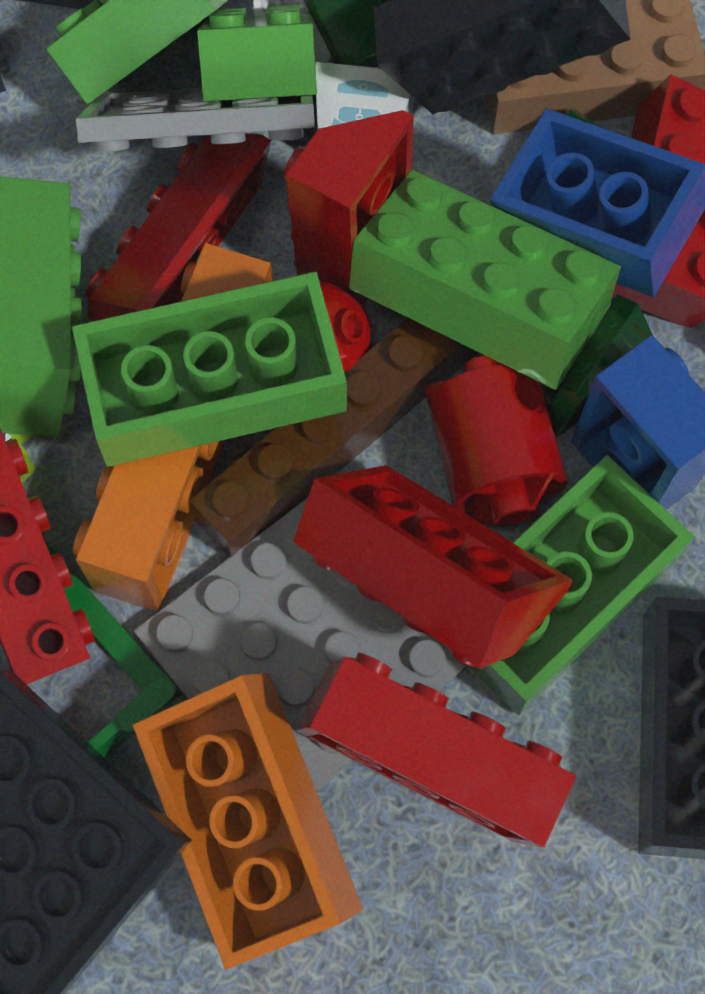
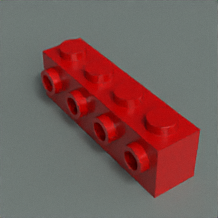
[0,429,95,684]

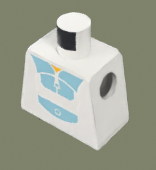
[315,62,414,130]

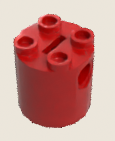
[425,355,568,526]

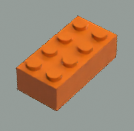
[133,673,364,970]

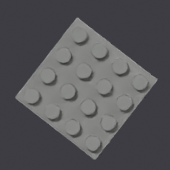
[76,86,315,152]
[134,498,469,792]

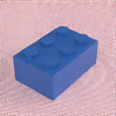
[490,108,705,298]
[571,335,705,510]

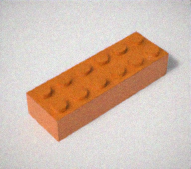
[73,243,273,613]

